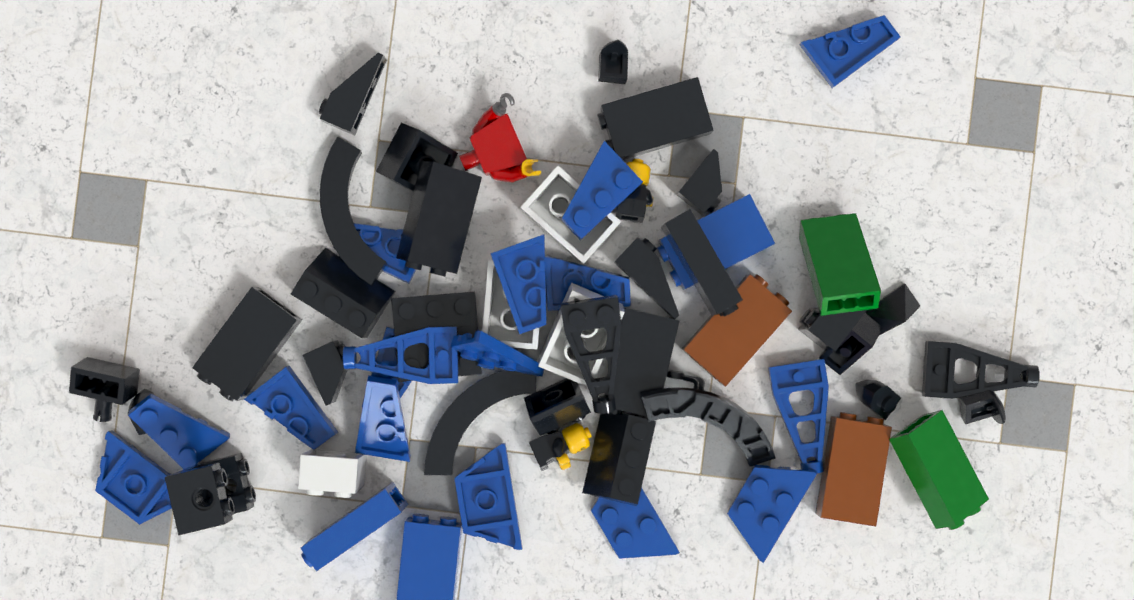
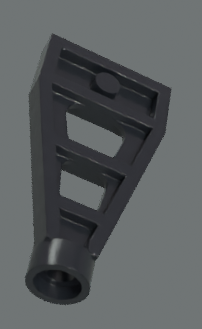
[560,295,622,414]
[922,341,1040,399]

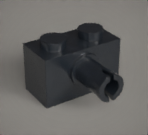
[69,357,140,422]

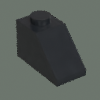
[676,149,722,215]
[819,313,883,375]
[303,340,348,406]

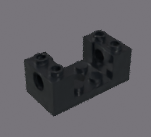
[165,453,256,536]

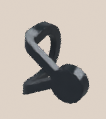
[666,370,705,390]

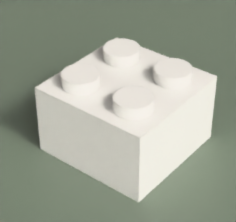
[298,449,367,498]

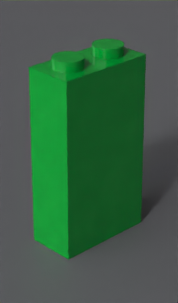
[799,213,881,316]
[889,410,989,530]

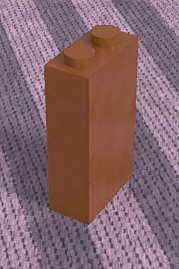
[681,274,792,387]
[815,412,892,527]

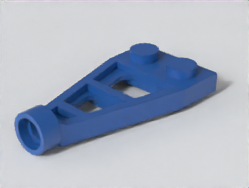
[343,326,459,384]
[768,359,829,474]

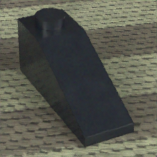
[319,53,387,136]
[614,237,679,319]

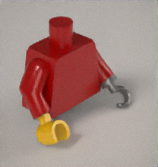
[459,93,541,183]

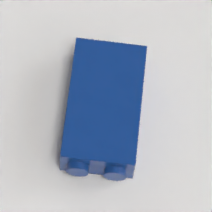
[657,194,775,290]
[301,482,408,572]
[397,514,462,600]

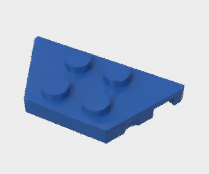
[451,330,544,377]
[95,430,172,525]
[454,443,523,550]
[727,465,817,563]
[591,488,680,559]

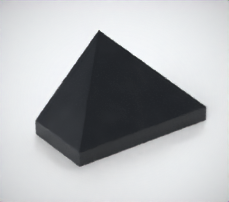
[865,283,921,335]

